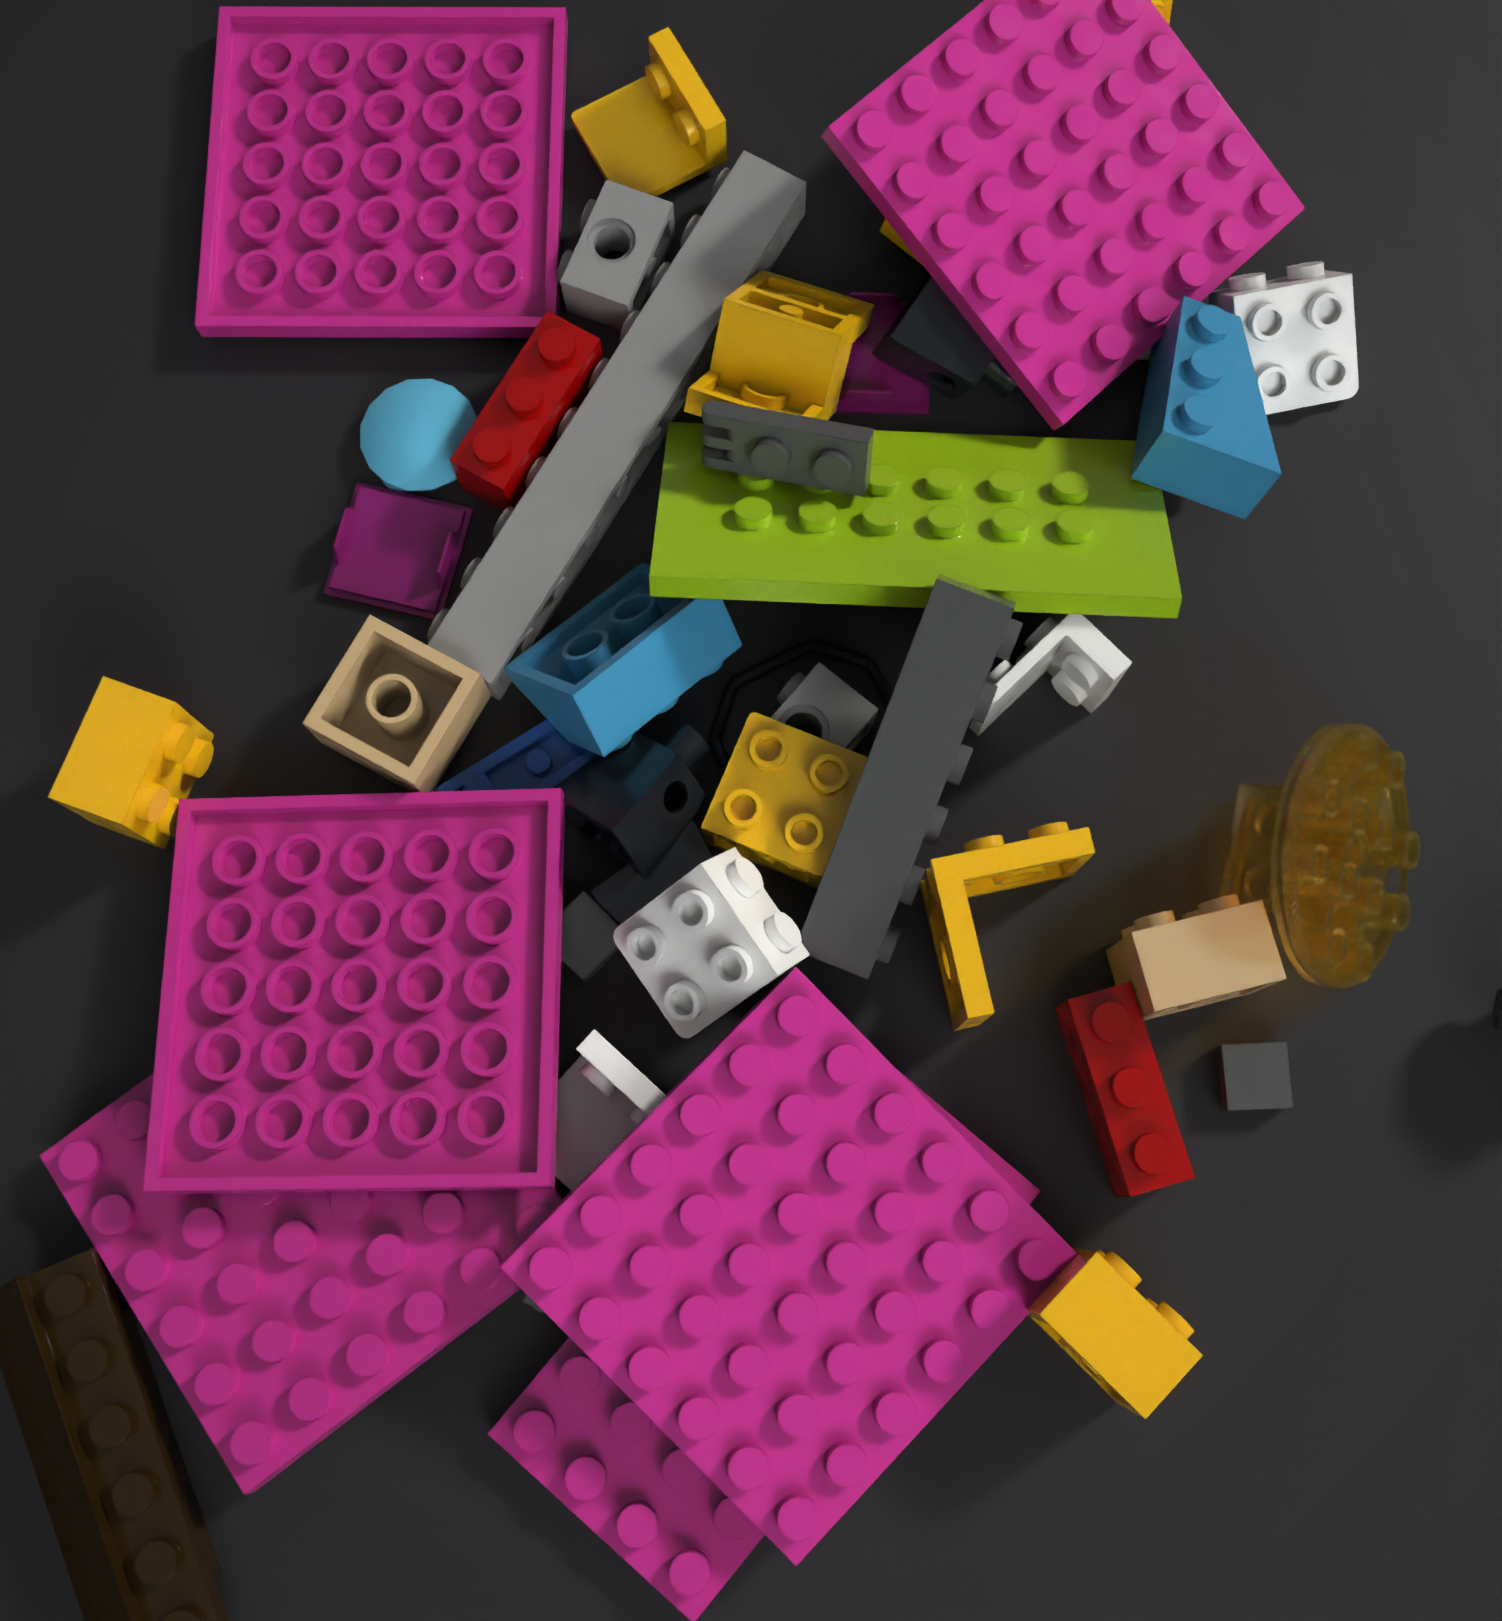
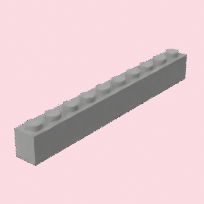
[427,150,806,701]

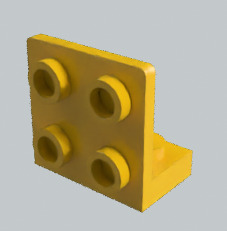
[571,27,728,197]
[701,712,868,889]

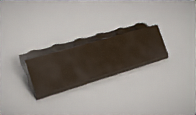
[0,1248,229,1621]

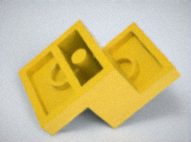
[684,270,874,420]

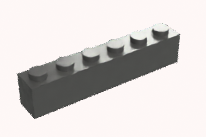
[801,574,1023,979]

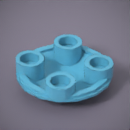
[360,379,477,492]

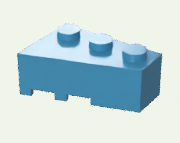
[1130,296,1282,519]

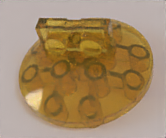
[1219,723,1421,989]

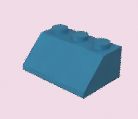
[503,563,742,757]

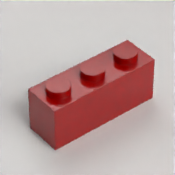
[450,310,603,511]
[1055,982,1195,1197]

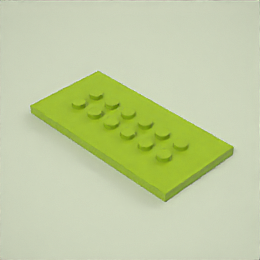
[649,422,1182,619]

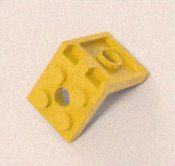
[920,822,1095,1031]

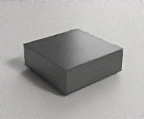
[561,891,619,983]
[1216,1042,1293,1111]

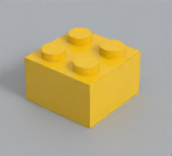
[48,676,215,850]
[1027,1248,1203,1420]

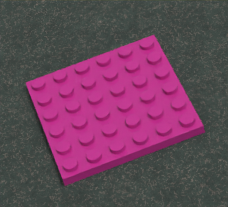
[821,0,1305,431]
[195,6,568,338]
[142,788,565,1194]
[500,967,1078,1566]
[39,1073,563,1495]

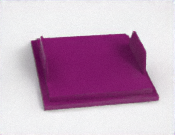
[835,292,929,415]
[323,482,474,621]

